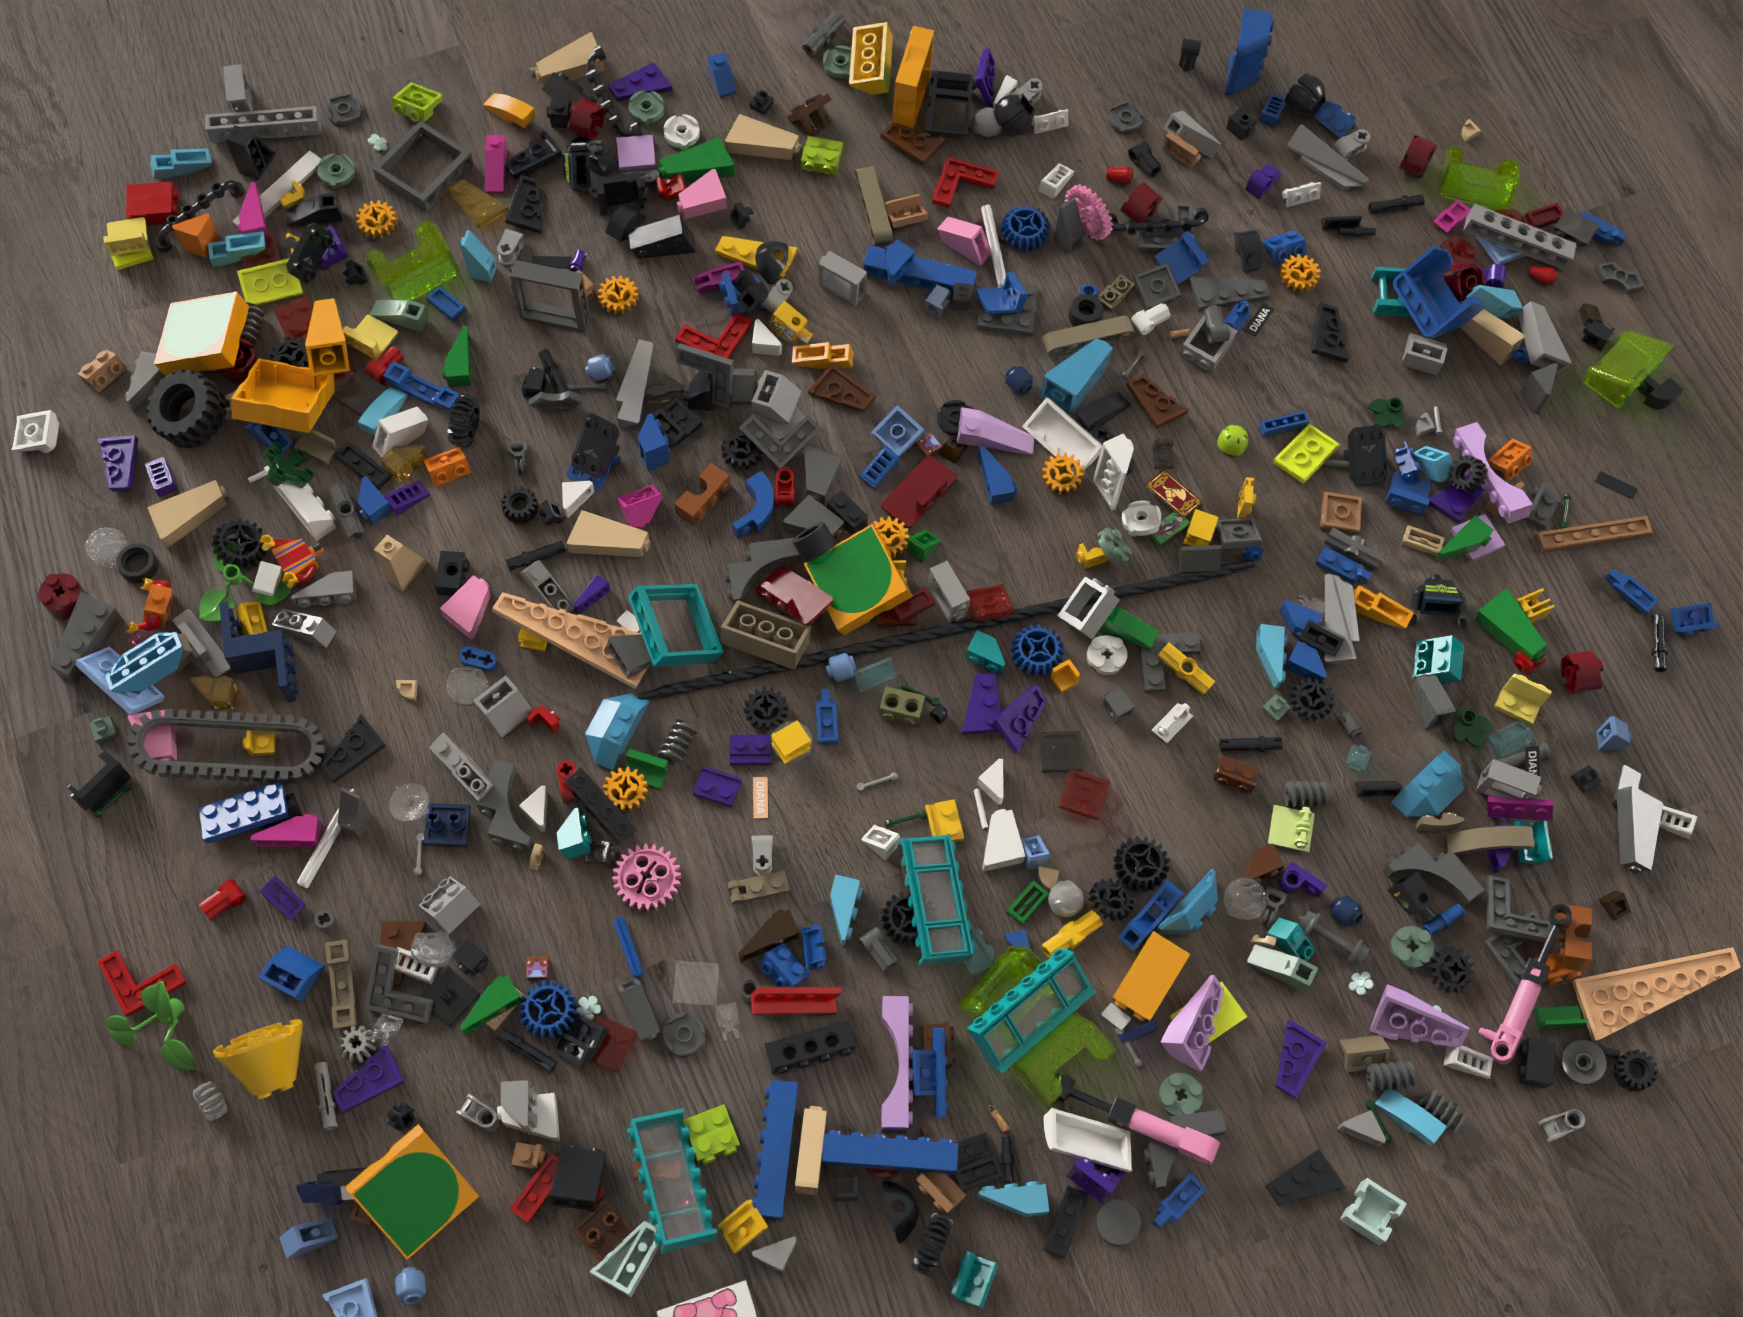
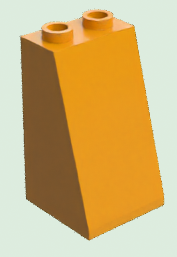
[305,298,350,377]
[1113,931,1190,1022]

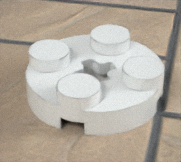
[664,114,700,150]
[1122,500,1161,536]
[1087,635,1127,675]

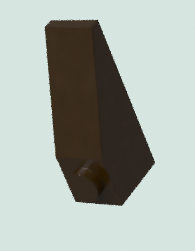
[738,910,799,963]

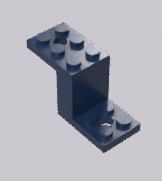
[219,602,299,702]

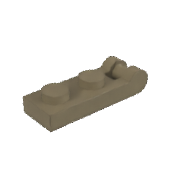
[727,870,789,904]

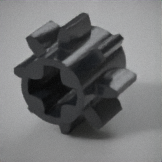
[387,1102,416,1132]

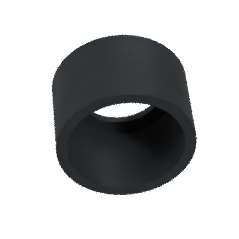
[792,522,837,562]

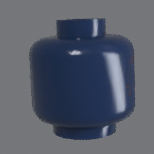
[1005,366,1033,394]
[1330,896,1363,927]

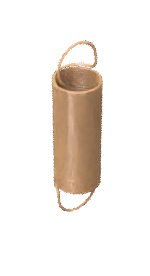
[1164,329,1193,339]
[988,1105,1012,1137]

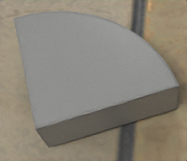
[1415,412,1436,437]

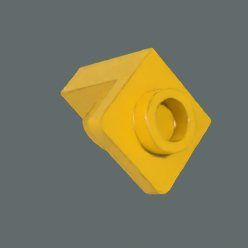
[280,180,306,210]
[1076,543,1107,569]
[243,730,277,756]

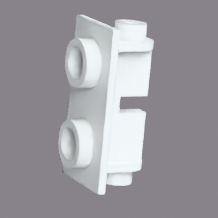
[1031,110,1068,134]
[1282,182,1321,207]
[1151,703,1193,743]

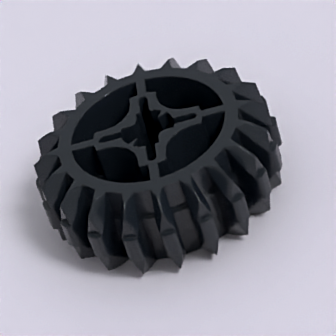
[448,395,481,448]
[211,518,267,571]
[1113,836,1170,892]
[881,889,938,948]
[912,1213,953,1277]

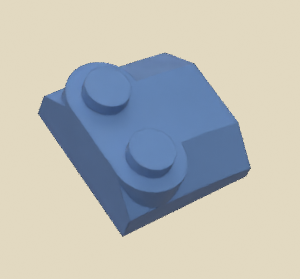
[871,405,926,457]

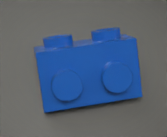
[1314,100,1357,139]
[1262,231,1306,265]
[1670,602,1720,635]
[759,943,811,987]

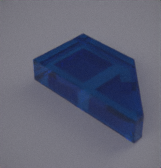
[1119,1020,1159,1044]

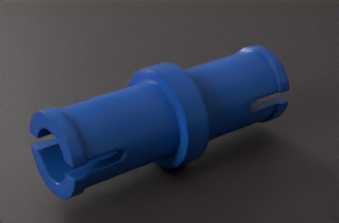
[1422,904,1465,936]

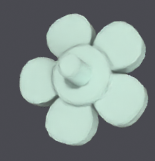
[368,134,388,152]
[1349,972,1374,995]
[577,996,601,1019]

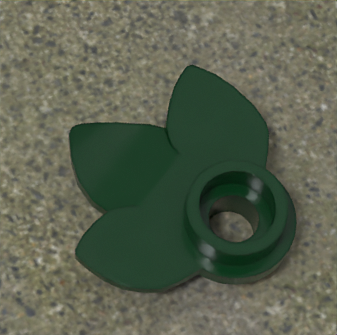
[1368,397,1405,428]
[1453,709,1493,747]

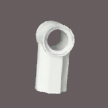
[1131,303,1171,335]

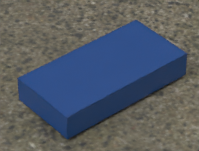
[426,285,467,322]

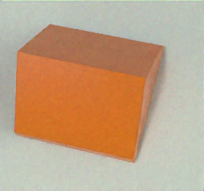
[172,213,219,258]

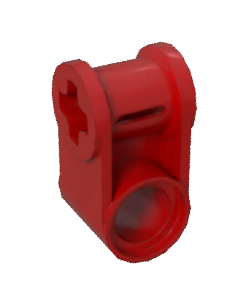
[775,467,795,506]
[557,760,576,803]

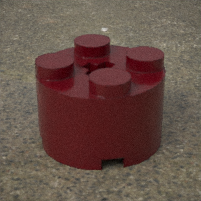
[567,98,605,141]
[1399,135,1438,178]
[1120,183,1163,223]
[1442,264,1485,301]
[221,338,258,383]
[39,573,85,620]
[1560,651,1603,694]

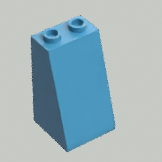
[1040,338,1113,415]

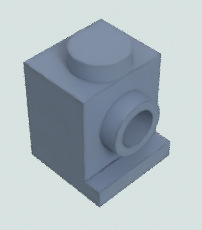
[925,285,951,319]

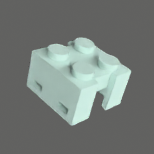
[1340,1178,1407,1245]

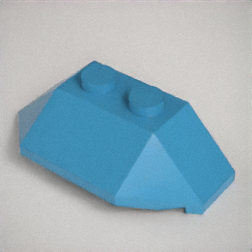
[105,632,184,692]
[585,693,650,772]
[1390,751,1465,818]
[1155,869,1218,936]

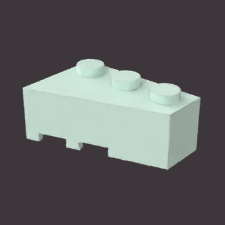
[589,1221,660,1297]

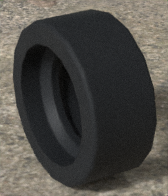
[116,543,158,583]

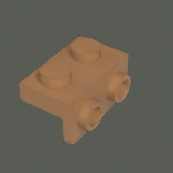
[885,194,928,228]
[77,349,127,393]
[916,1172,966,1213]

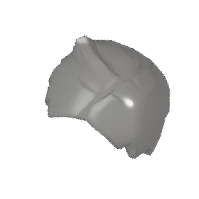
[972,107,1003,137]
[1048,880,1084,918]

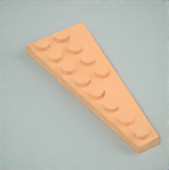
[492,592,647,689]
[1572,947,1741,1042]

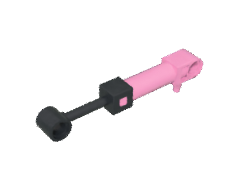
[1479,904,1572,1065]
[1047,1073,1220,1165]

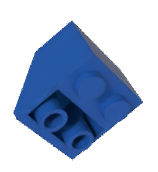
[638,413,671,471]
[258,946,325,1004]

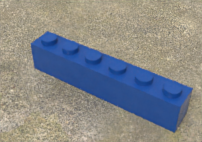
[863,246,977,300]
[752,1080,798,1221]
[822,1131,958,1174]

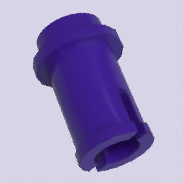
[569,250,587,272]

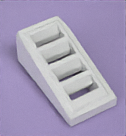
[994,75,1017,107]
[1039,163,1074,199]
[1659,806,1698,839]
[395,947,440,984]
[1444,1045,1493,1079]

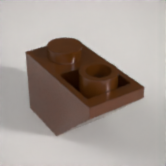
[1241,844,1285,887]

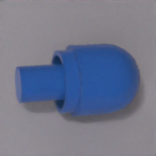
[1512,348,1530,363]

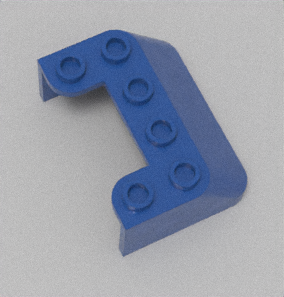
[1225,8,1274,95]
[1393,246,1484,338]

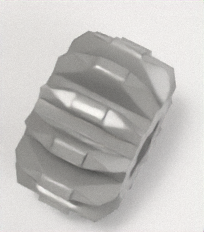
[338,1025,377,1063]
[193,1081,228,1121]

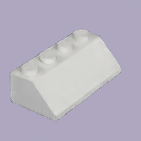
[1093,433,1134,511]
[264,465,336,541]

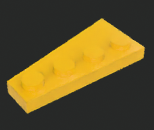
[715,236,797,280]

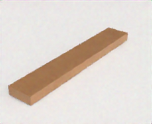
[1535,516,1653,553]

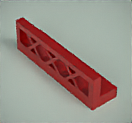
[751,987,842,1015]

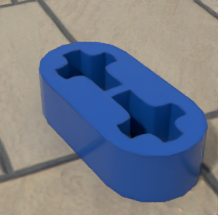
[459,646,497,672]

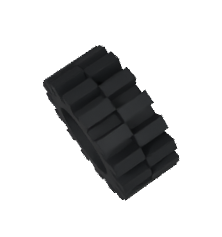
[1449,455,1488,493]
[501,486,538,524]
[1613,1049,1658,1092]

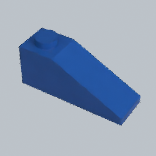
[977,445,1017,505]

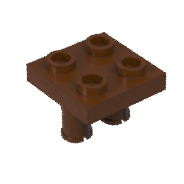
[787,93,832,135]
[571,1198,634,1262]

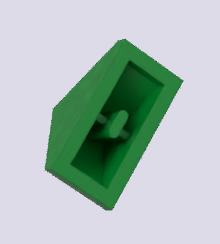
[907,530,941,563]

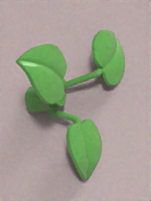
[199,538,292,622]
[105,981,198,1071]

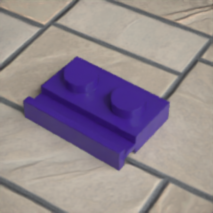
[320,225,349,270]
[730,734,771,766]
[693,766,742,808]

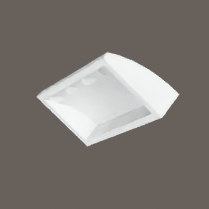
[1022,397,1102,475]
[1044,1108,1132,1173]

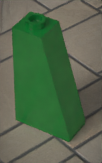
[658,137,735,182]
[1475,589,1547,663]

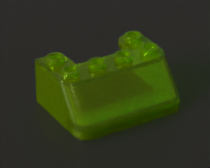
[363,220,459,301]
[1011,1011,1117,1111]

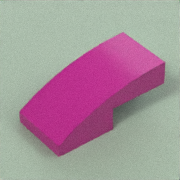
[1433,199,1471,234]

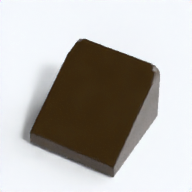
[1579,303,1603,326]
[940,437,968,463]
[1599,891,1631,921]

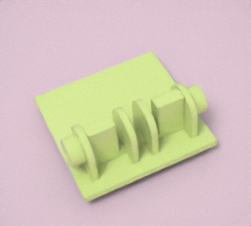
[1268,805,1315,852]

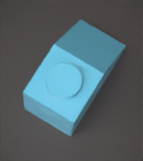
[1413,446,1453,482]

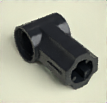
[1179,38,1201,71]
[1128,141,1162,178]

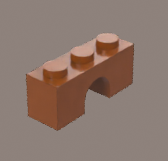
[675,463,730,525]
[1558,905,1592,972]

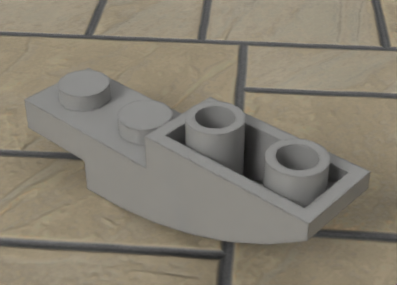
[429,733,493,801]

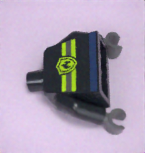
[562,140,602,198]
[1410,574,1469,629]

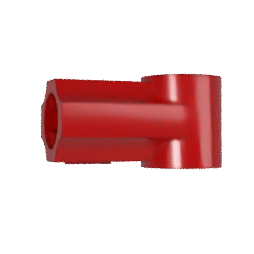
[365,346,405,384]
[199,879,246,921]

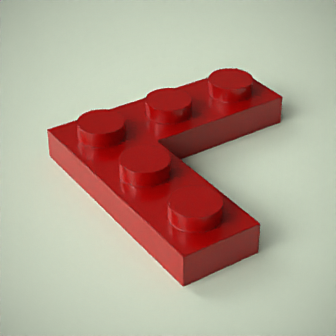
[932,157,999,208]
[675,313,752,359]
[97,950,187,1017]
[510,1153,606,1224]

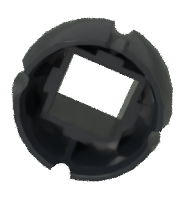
[1285,73,1326,117]
[993,93,1036,137]

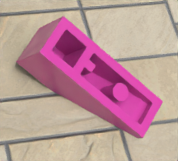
[485,135,508,194]
[237,182,268,238]
[251,814,322,848]

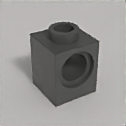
[1102,688,1135,724]

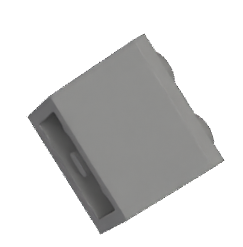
[1401,333,1447,376]
[752,370,802,424]
[473,675,532,738]
[418,876,481,934]
[501,1080,537,1135]

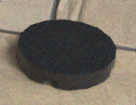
[937,400,973,436]

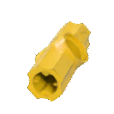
[1157,642,1215,695]
[1041,910,1103,958]

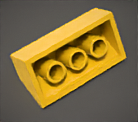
[849,22,893,95]

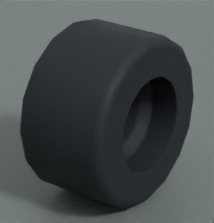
[1068,294,1103,327]

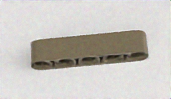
[855,166,893,245]
[1042,316,1135,357]

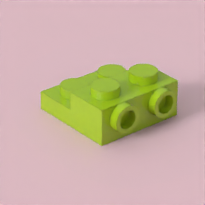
[392,82,443,123]
[801,136,843,175]
[683,1104,740,1164]

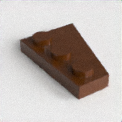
[881,122,945,166]
[808,364,876,412]
[1126,374,1189,429]
[380,921,427,986]

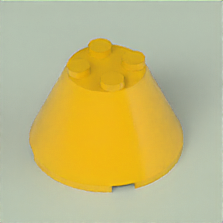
[213,1019,303,1099]

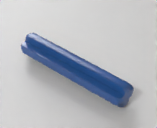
[613,917,644,978]

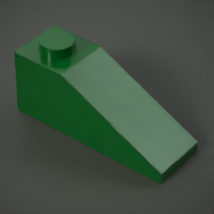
[442,326,472,387]
[1434,515,1494,563]
[1098,606,1159,649]
[460,975,523,1035]

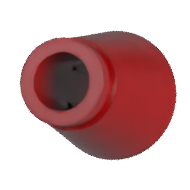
[1106,167,1133,185]
[1528,265,1558,286]

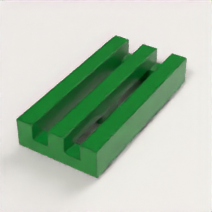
[1006,880,1049,926]

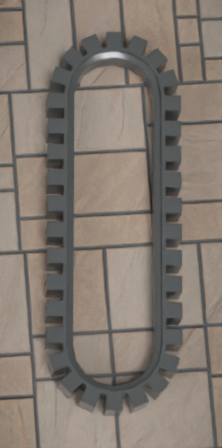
[127,709,326,784]

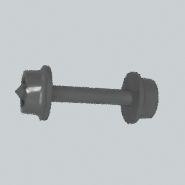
[1299,910,1369,966]

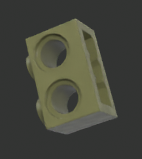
[879,686,925,725]

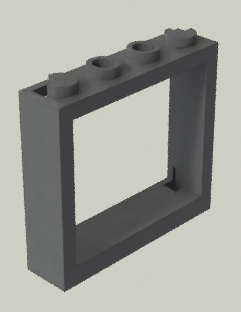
[373,121,474,212]
[509,260,590,331]

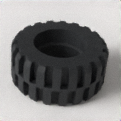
[147,370,227,448]

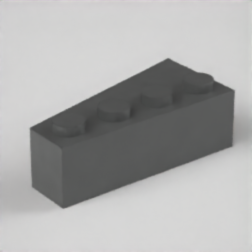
[51,591,122,684]

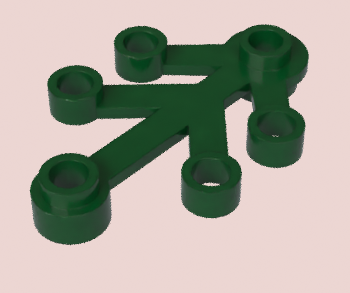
[262,442,314,488]

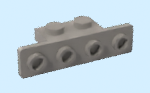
[173,609,232,679]

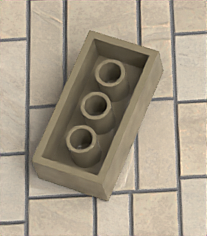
[720,600,811,670]

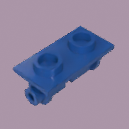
[1224,300,1253,336]
[1394,441,1422,481]
[800,924,827,970]

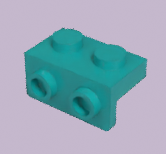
[1513,820,1553,865]
[951,1251,999,1309]

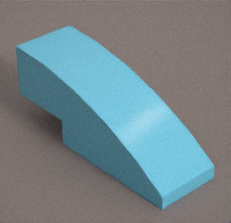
[150,149,212,179]
[208,231,266,267]
[358,387,408,436]
[1375,1089,1447,1147]

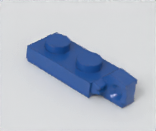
[1580,211,1627,246]
[1315,546,1372,585]
[1605,569,1660,615]
[816,689,838,745]
[1152,1173,1207,1229]

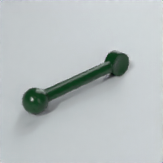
[1559,493,1572,529]
[901,683,940,706]
[94,784,131,817]
[885,811,927,828]
[1365,1099,1392,1143]

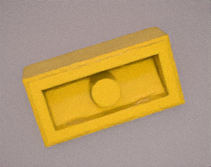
[236,602,268,636]

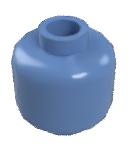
[585,354,615,382]
[826,653,857,682]
[395,1267,426,1305]

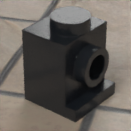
[1581,320,1616,351]
[521,367,547,398]

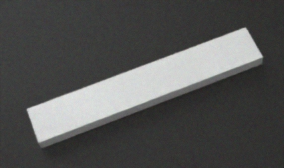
[232,151,321,228]

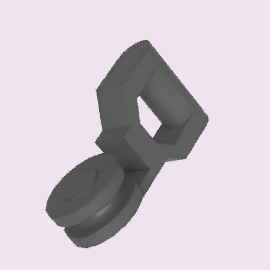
[507,440,528,475]
[1260,885,1287,927]

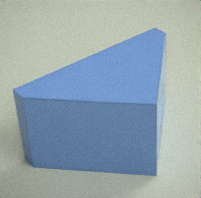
[1021,835,1050,870]

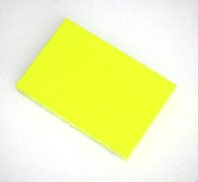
[237,259,304,306]
[1273,424,1340,484]
[1169,981,1247,1044]

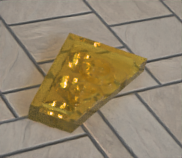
[448,179,509,229]

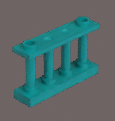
[1371,267,1411,317]

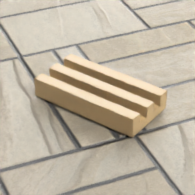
[1401,525,1445,556]

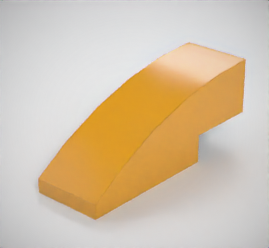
[483,93,536,129]
[792,342,854,369]
[1353,585,1414,629]

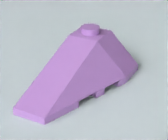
[957,407,1035,455]
[1161,975,1224,1071]
[1370,984,1469,1047]

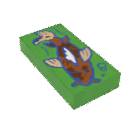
[1149,511,1190,547]

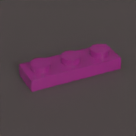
[1488,796,1553,821]

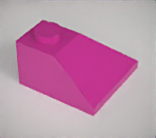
[617,485,662,529]

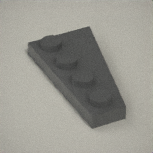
[1188,276,1270,311]

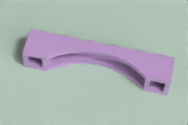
[1453,422,1532,524]
[881,996,913,1132]

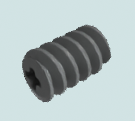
[240,302,265,343]
[657,719,698,765]
[1284,781,1330,807]
[1366,1061,1416,1092]
[1417,1088,1467,1136]

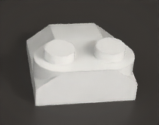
[12,410,59,453]

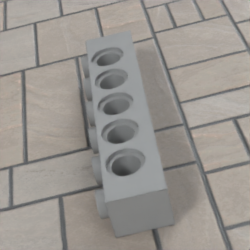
[205,106,321,143]
[1463,204,1576,271]

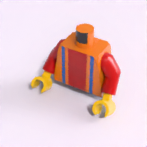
[259,535,324,588]
[126,577,174,637]

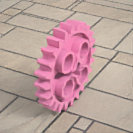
[1064,184,1113,241]
[612,843,682,912]

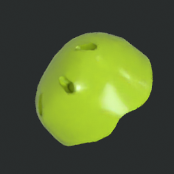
[1217,425,1249,456]

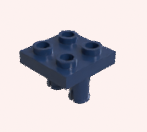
[423,803,471,847]

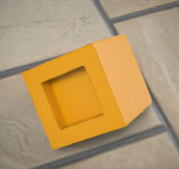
[1050,659,1080,694]

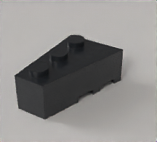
[225,125,277,180]
[628,215,696,259]

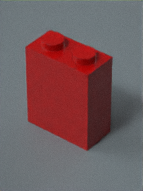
[126,182,180,225]

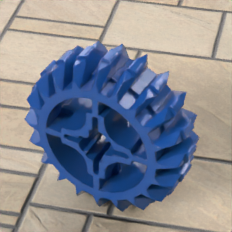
[1001,204,1050,252]
[1010,624,1065,677]
[518,980,578,1039]

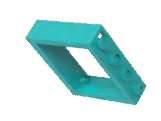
[628,584,724,667]

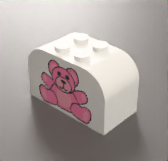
[657,1280,757,1317]

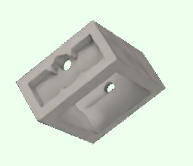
[223,64,253,113]
[818,251,867,306]
[1180,315,1237,373]
[927,561,970,623]
[1058,577,1120,639]
[1476,759,1542,799]

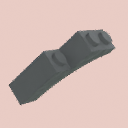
[725,538,799,606]
[477,759,532,852]
[1383,843,1485,907]
[1143,1109,1226,1191]

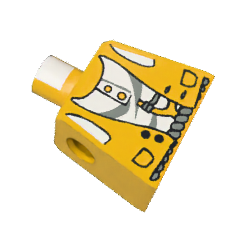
[769,301,813,344]

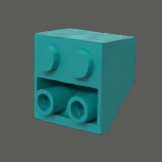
[1413,635,1464,684]

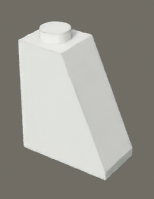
[372,407,429,460]
[982,809,1025,872]
[497,1093,560,1142]

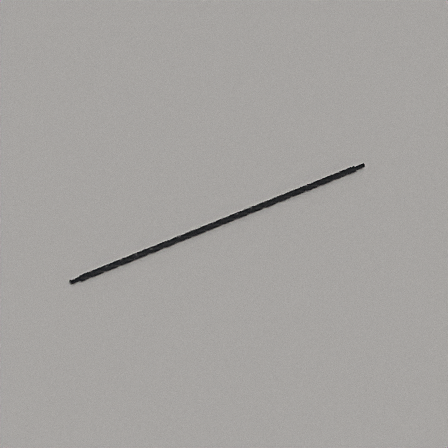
[637,560,1255,700]

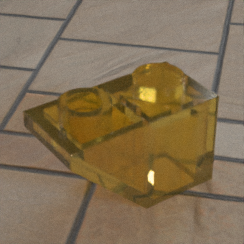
[380,445,428,482]
[191,675,238,709]

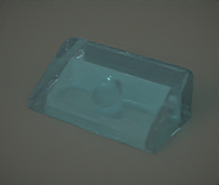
[853,657,895,692]
[1486,720,1533,757]

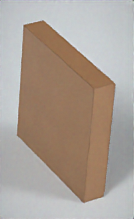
[1320,491,1363,534]

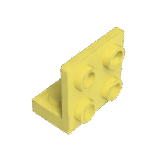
[103,217,149,256]
[343,315,398,360]
[1494,674,1552,726]

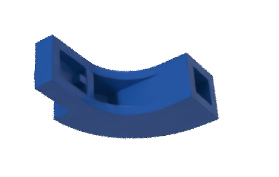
[732,471,774,538]
[1118,880,1184,951]

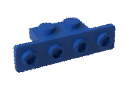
[913,1028,948,1118]

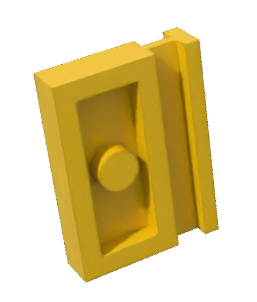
[1237,477,1256,519]
[925,799,964,842]
[717,1199,768,1254]

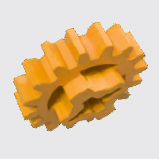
[356,200,397,239]
[1280,254,1321,293]
[598,275,639,314]
[1042,452,1084,495]
[873,516,909,558]
[603,767,648,813]

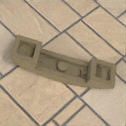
[1446,826,1535,855]
[325,939,356,1029]

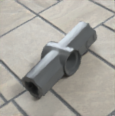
[802,11,846,57]
[329,483,365,541]
[1324,527,1385,570]

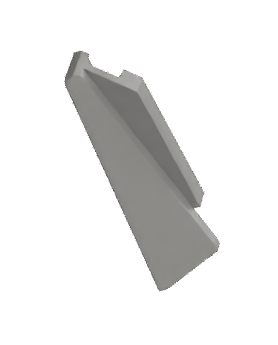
[1286,124,1369,191]
[616,339,653,429]
[1325,574,1360,665]

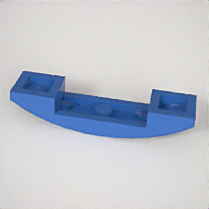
[383,361,460,410]

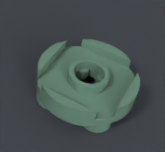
[823,45,852,79]
[629,91,665,126]
[317,153,356,190]
[1098,528,1132,565]
[1390,926,1434,969]
[1158,1073,1203,1116]

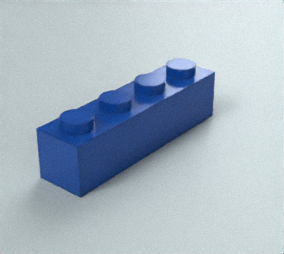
[1259,411,1310,437]

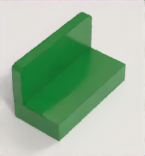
[623,748,669,789]
[1534,1006,1588,1031]

